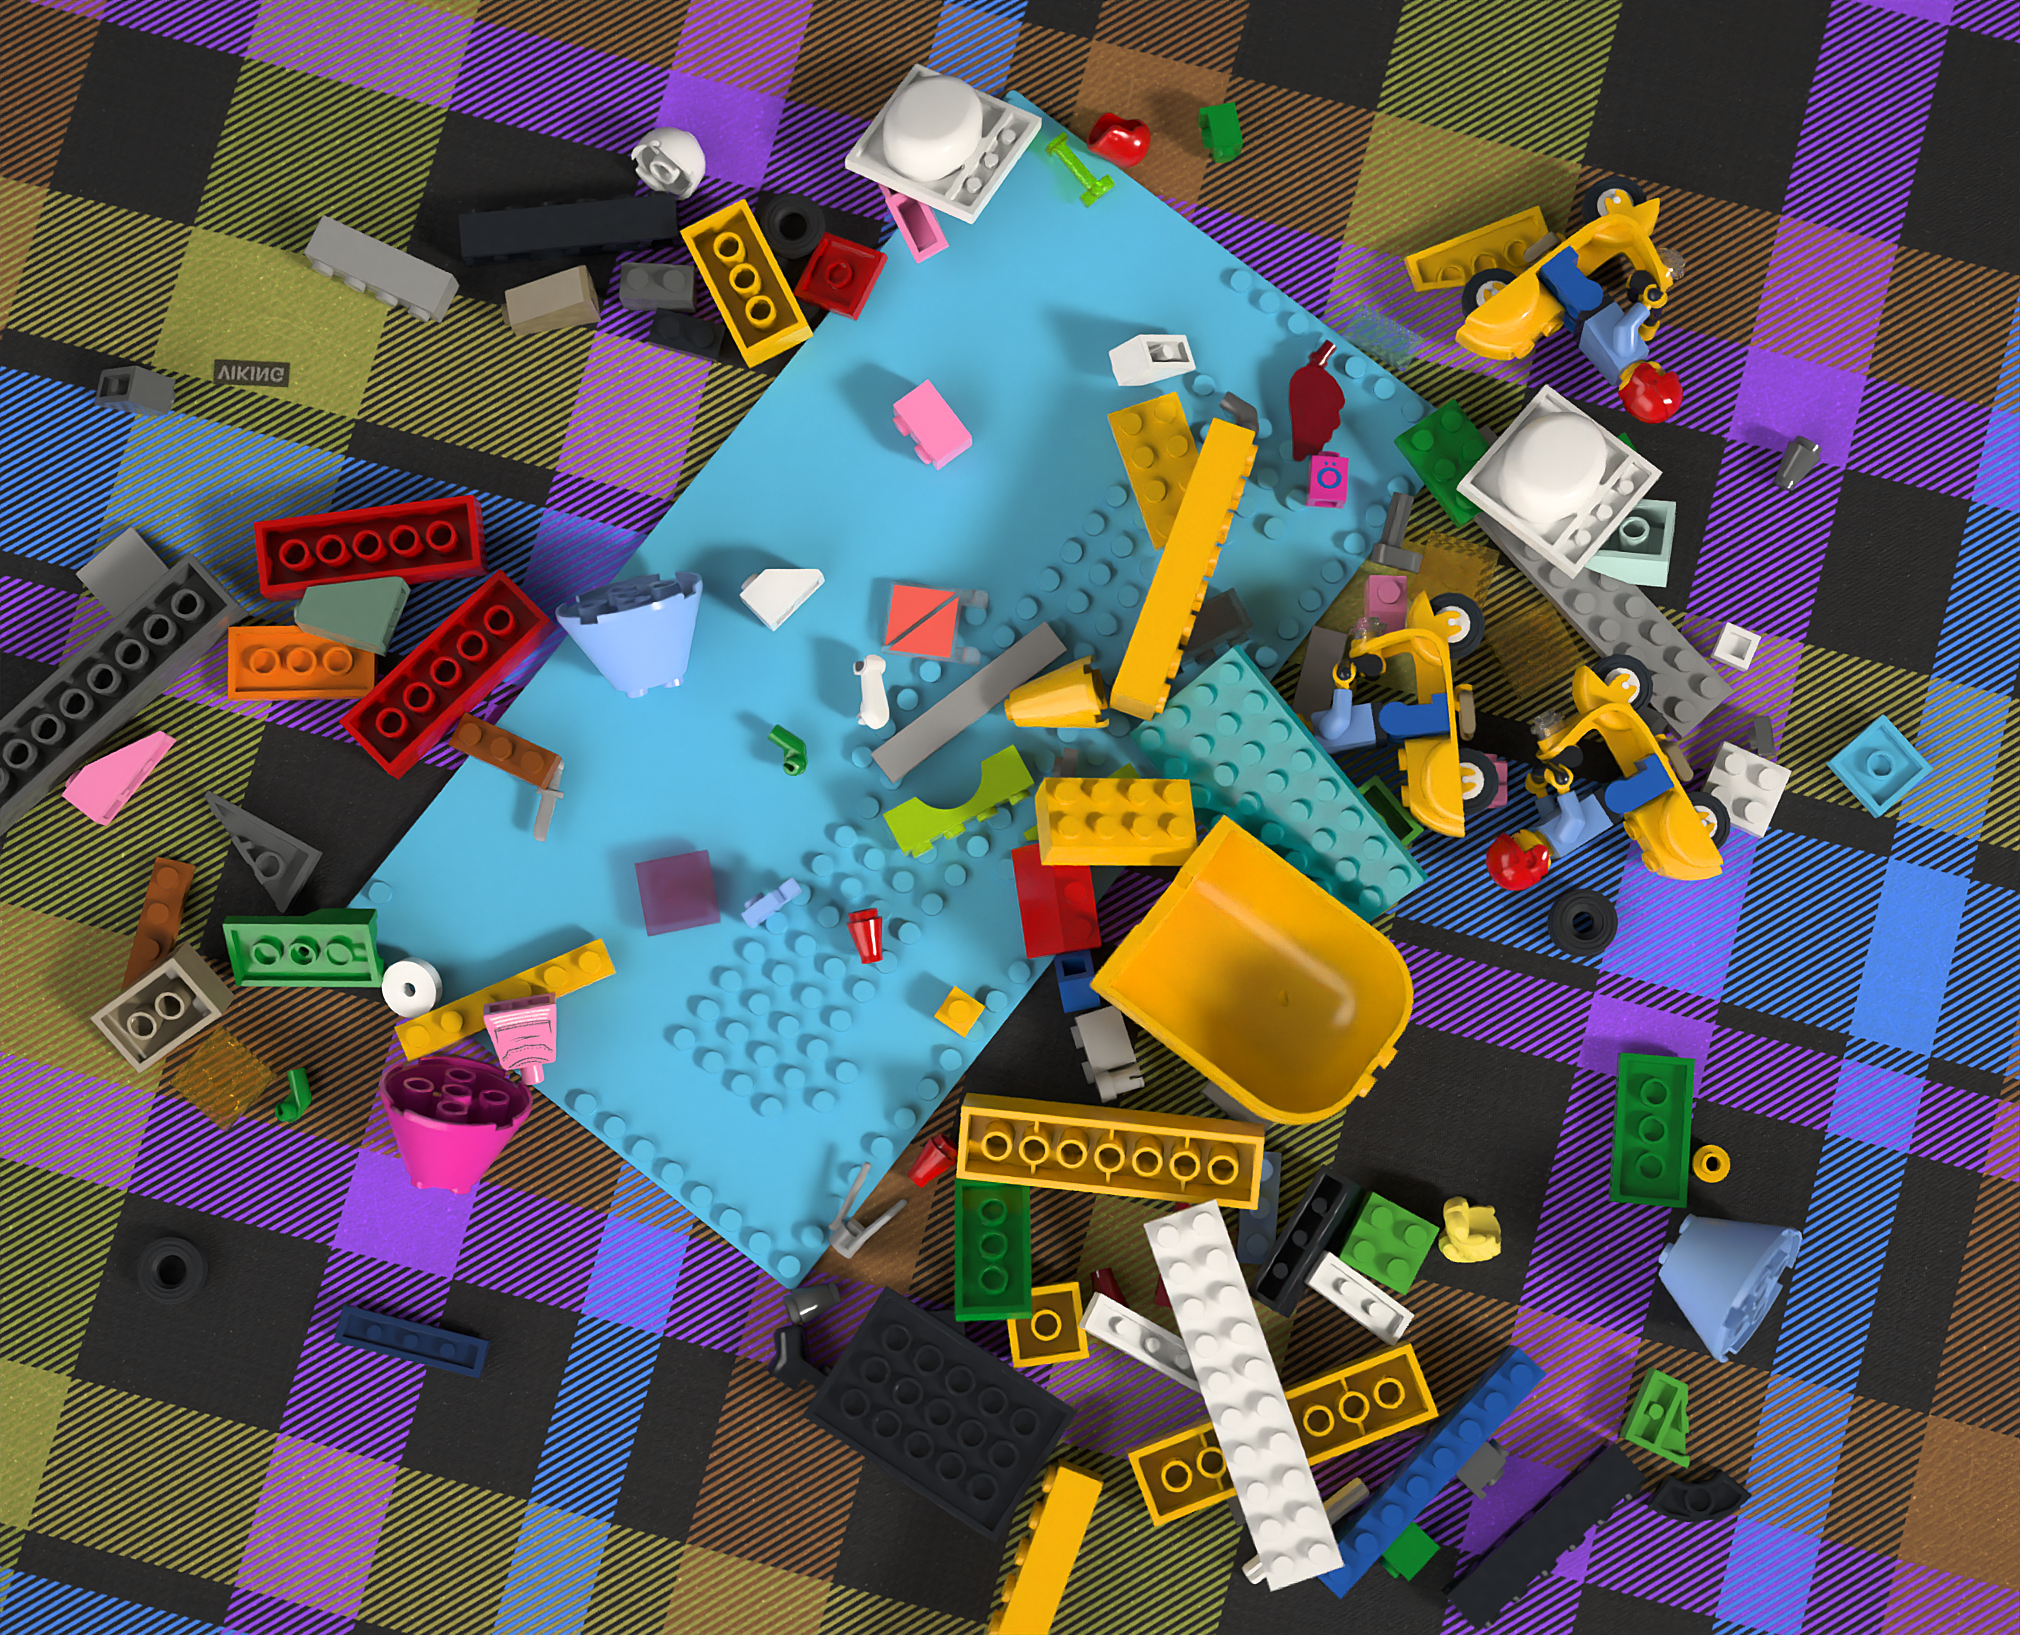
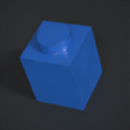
[1053,949,1101,1013]

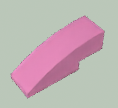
[877,182,949,264]

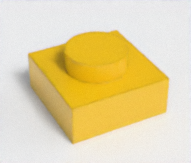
[934,986,985,1038]

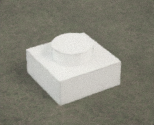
[1710,622,1761,672]

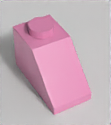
[1364,575,1407,656]

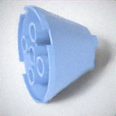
[555,571,703,698]
[1658,1214,1802,1363]

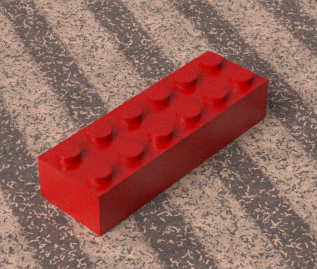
[254,495,489,602]
[338,569,557,780]

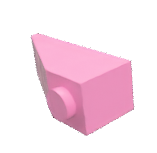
[61,731,176,826]

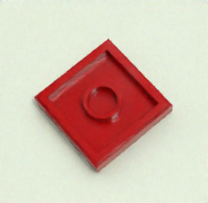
[793,231,888,321]

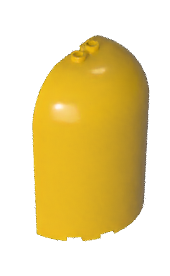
[1089,815,1413,1125]

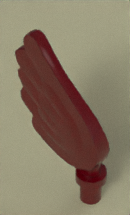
[1288,340,1345,462]

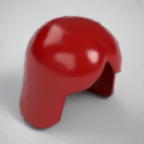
[1086,112,1151,168]

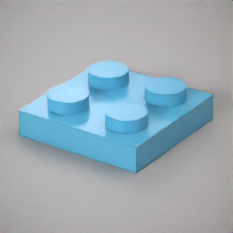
[1826,714,1933,818]

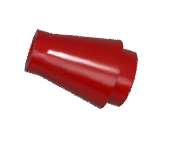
[846,908,883,964]
[907,1132,958,1188]

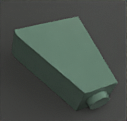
[294,576,411,657]

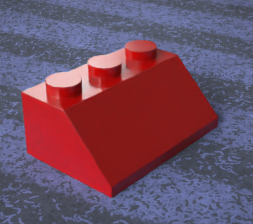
[1011,843,1102,959]

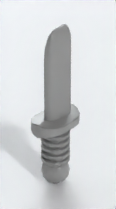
[533,760,564,842]

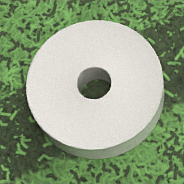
[382,957,443,1018]

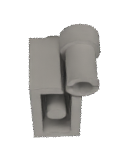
[1070,1005,1145,1103]

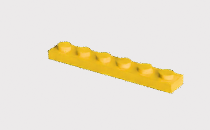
[394,938,617,1062]

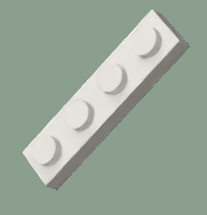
[1078,1292,1203,1395]

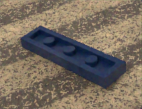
[333,1304,491,1378]

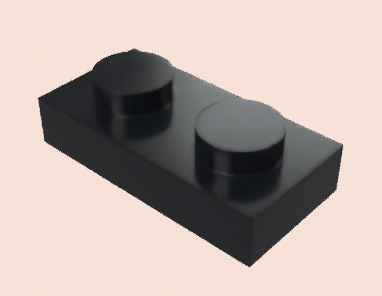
[647,308,728,364]

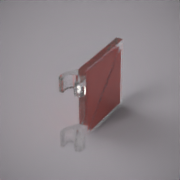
[881,581,989,666]

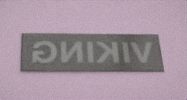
[213,360,290,387]

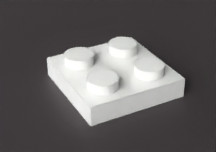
[1700,741,1792,839]

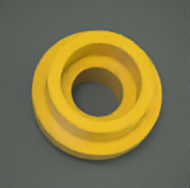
[1692,1145,1730,1183]

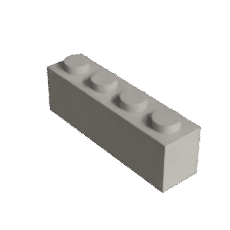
[304,215,460,323]

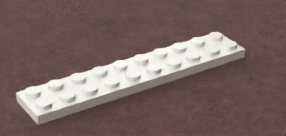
[1144,1199,1344,1591]

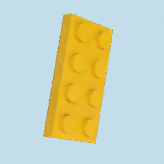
[1107,391,1199,552]

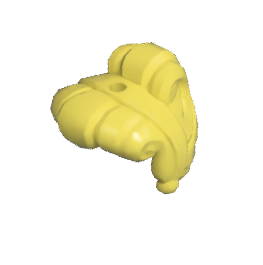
[1438,1196,1501,1262]

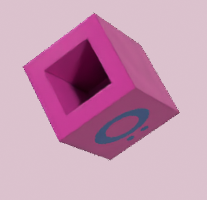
[1306,451,1349,509]

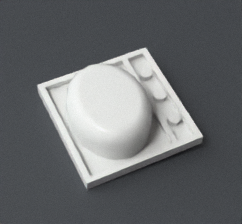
[845,63,1042,225]
[1456,384,1663,579]

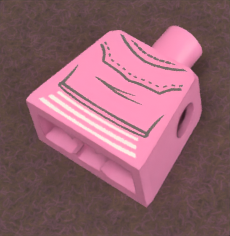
[483,992,556,1085]

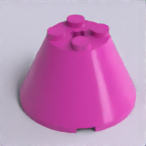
[379,1056,533,1194]

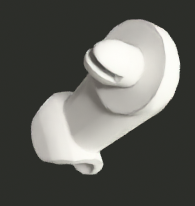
[853,655,889,729]

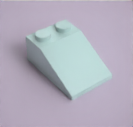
[1584,499,1676,587]

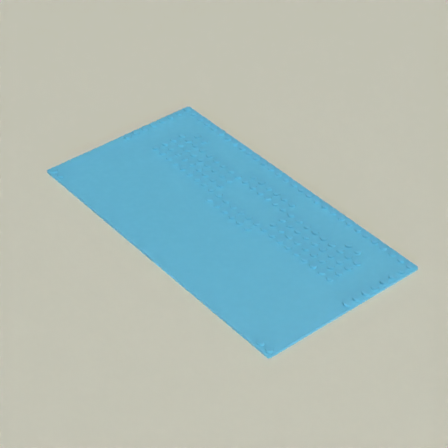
[346,91,1438,1290]

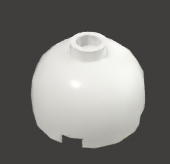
[631,126,706,200]

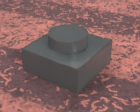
[1748,716,1776,758]
[1052,748,1079,778]

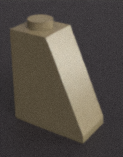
[501,265,601,336]

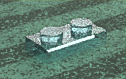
[1342,304,1424,372]

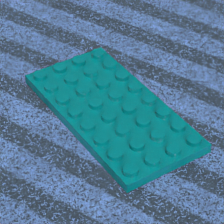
[1129,644,1429,923]

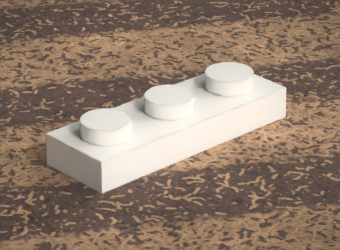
[1303,1250,1414,1346]

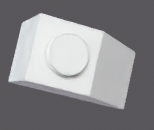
[1108,335,1196,386]
[740,569,825,632]

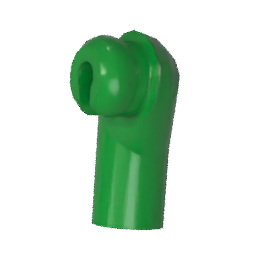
[768,724,808,776]
[275,1068,312,1123]

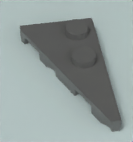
[204,791,323,915]

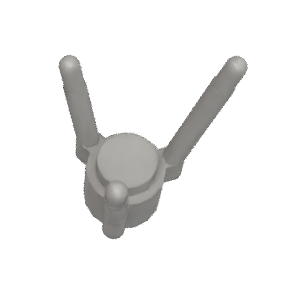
[828,1162,907,1259]

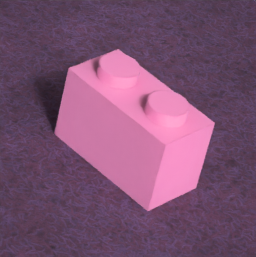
[892,379,972,471]

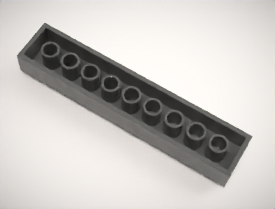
[0,553,249,836]

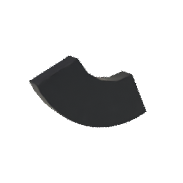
[1644,1469,1752,1522]

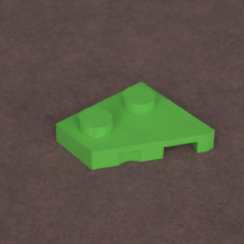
[1619,1367,1690,1468]

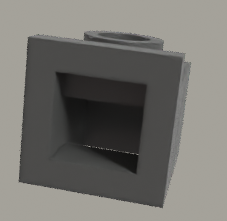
[1455,1438,1509,1500]

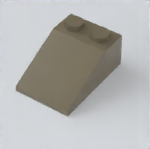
[90,941,235,1073]

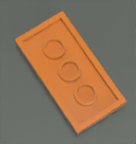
[227,625,378,701]

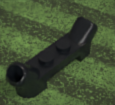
[765,1324,833,1391]

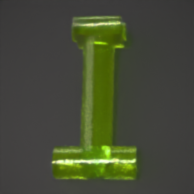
[1045,132,1115,208]

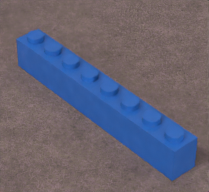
[1316,1345,1547,1599]

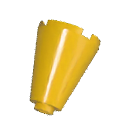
[1004,655,1109,729]

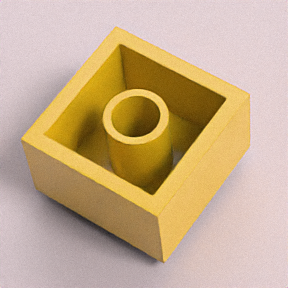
[1007,1280,1089,1369]

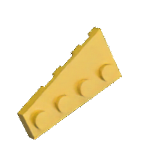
[1403,205,1549,293]

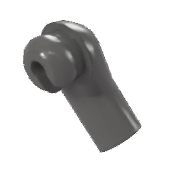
[1219,391,1260,439]

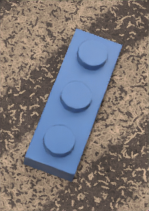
[1236,1151,1282,1264]

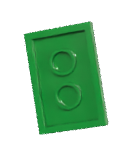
[1394,399,1491,529]

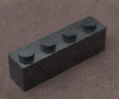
[1248,1164,1365,1319]

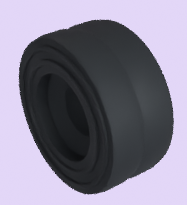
[1547,889,1618,957]

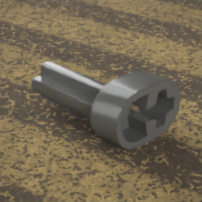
[1369,492,1423,574]

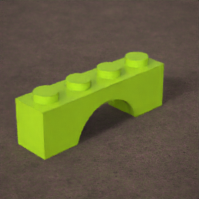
[883,744,1035,858]

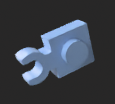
[741,877,802,929]

